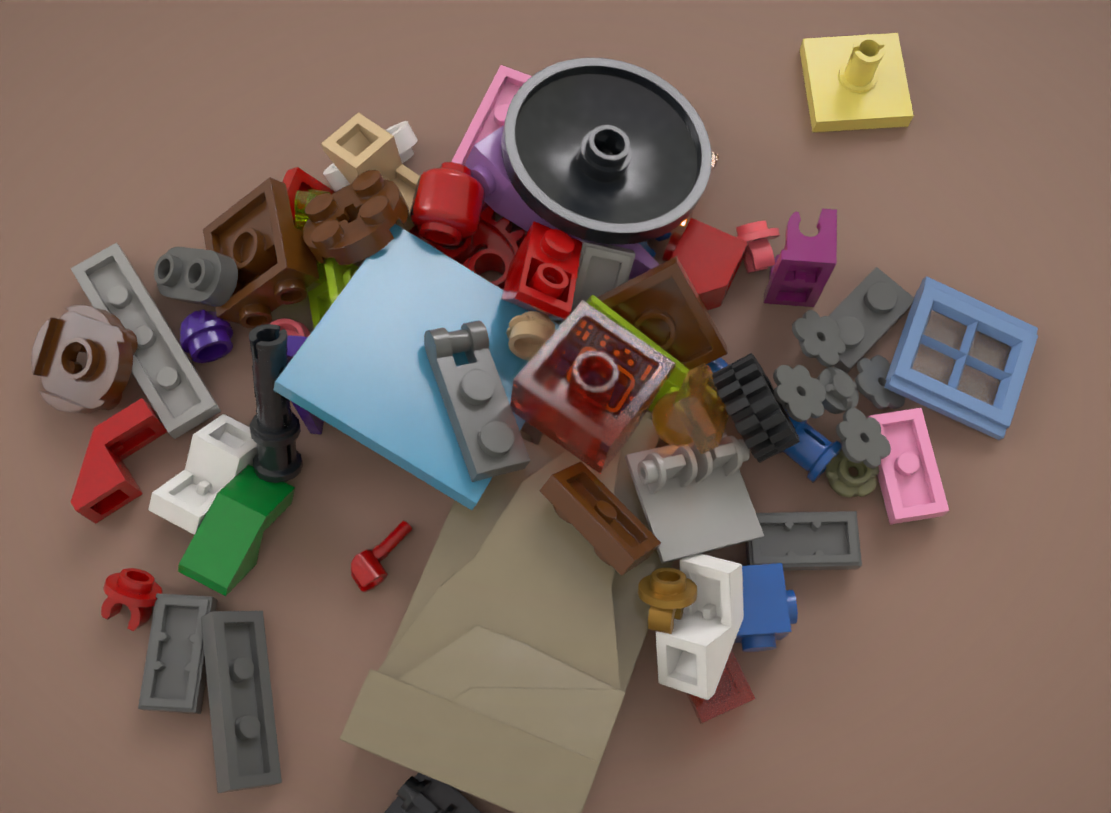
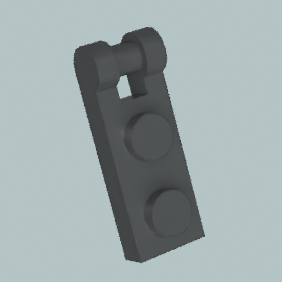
[424,320,531,482]

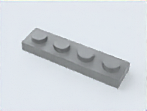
[70,243,221,439]

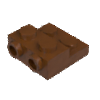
[203,177,320,329]

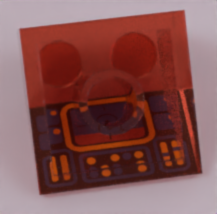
[510,300,676,474]

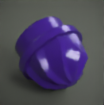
[180,309,233,363]

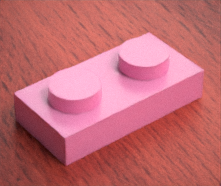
[868,408,949,525]

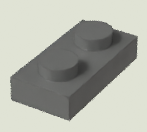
[829,267,914,374]

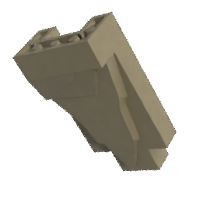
[340,387,673,813]

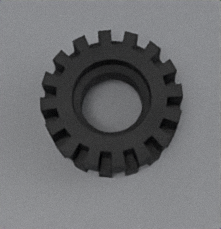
[712,353,800,463]

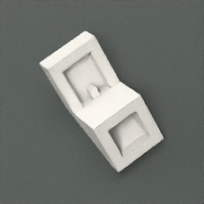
[148,414,257,535]
[656,554,744,700]

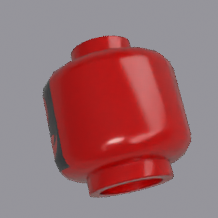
[410,162,485,246]

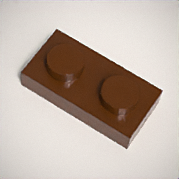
[540,461,661,576]

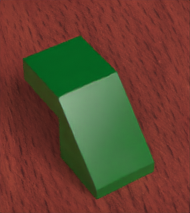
[178,464,295,596]

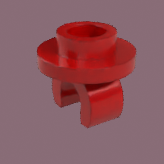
[101,568,163,631]

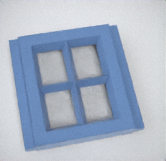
[884,276,1038,440]

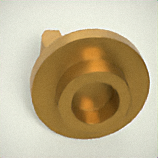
[638,568,697,634]

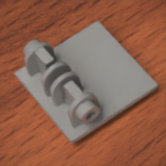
[625,433,764,563]

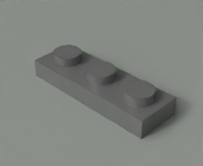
[201,610,282,793]

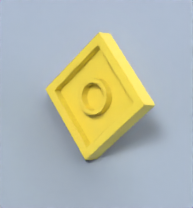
[800,33,914,132]

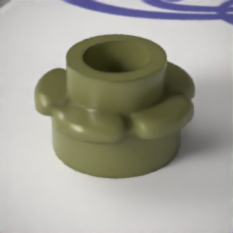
[826,450,879,498]

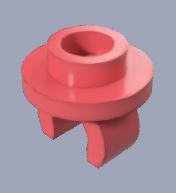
[736,220,780,273]

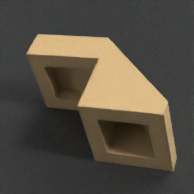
[321,112,420,231]

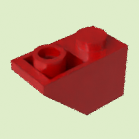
[662,218,748,311]
[501,221,583,320]

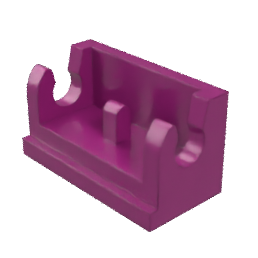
[763,208,837,307]

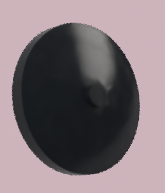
[501,58,712,245]

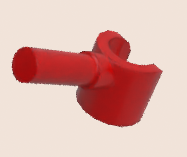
[351,521,412,592]

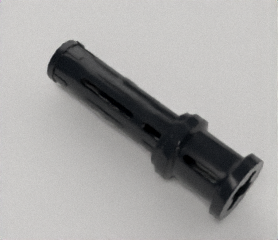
[249,324,303,483]

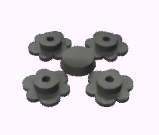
[773,310,905,469]

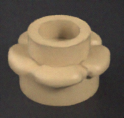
[506,311,561,361]

